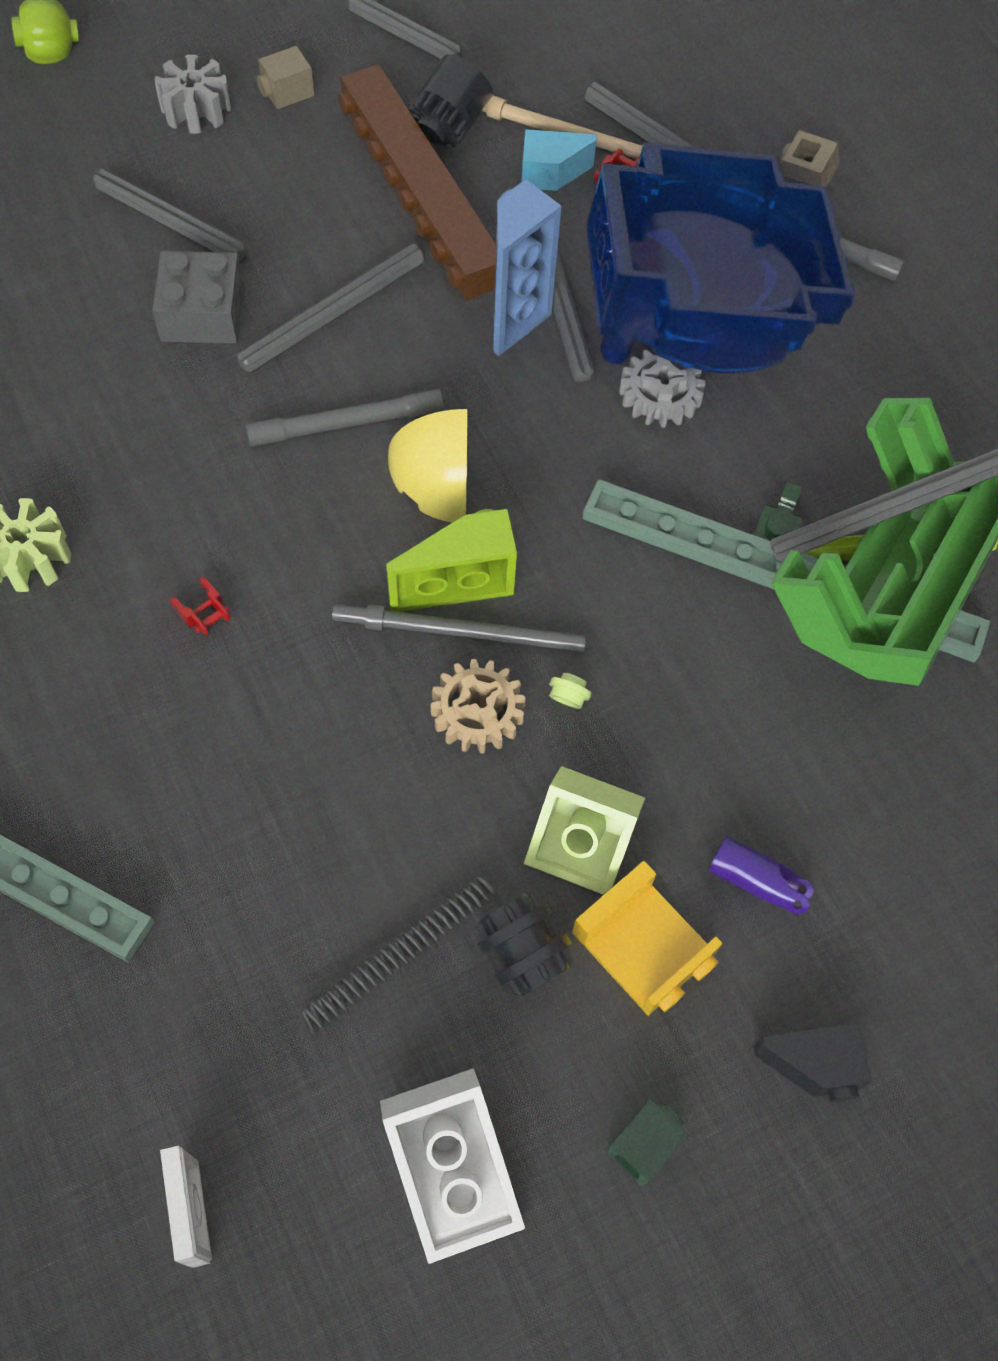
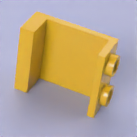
[572,861,723,1016]

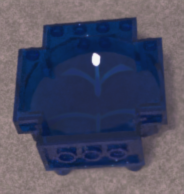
[586,142,855,373]

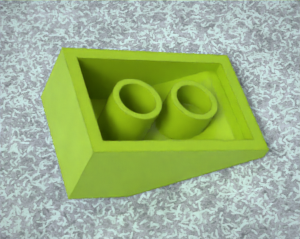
[386,509,517,612]

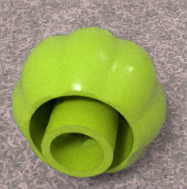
[12,0,79,64]

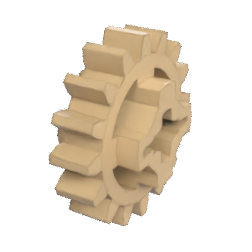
[430,659,525,753]

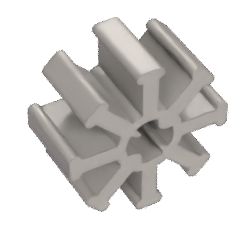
[155,54,231,134]

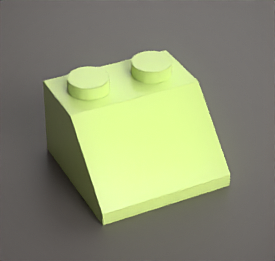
[524,766,645,895]

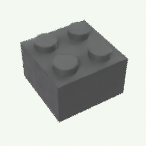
[152,251,243,344]

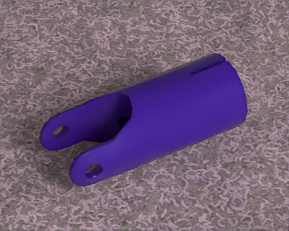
[708,835,814,914]

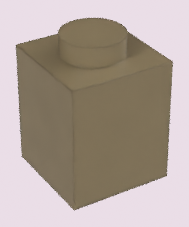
[257,46,315,109]

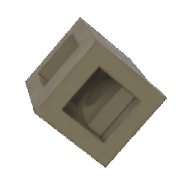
[781,130,840,193]

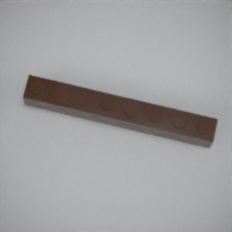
[338,64,496,301]

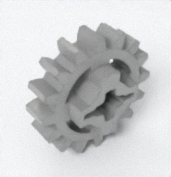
[619,348,705,428]

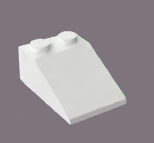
[380,1068,525,1264]

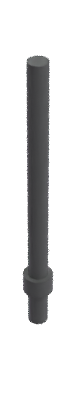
[332,604,586,652]

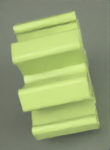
[0,498,71,592]

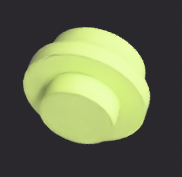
[549,673,592,709]

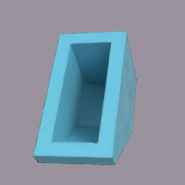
[522,129,597,191]

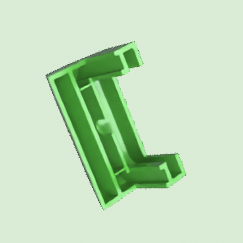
[771,398,998,686]

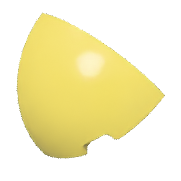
[388,409,467,523]

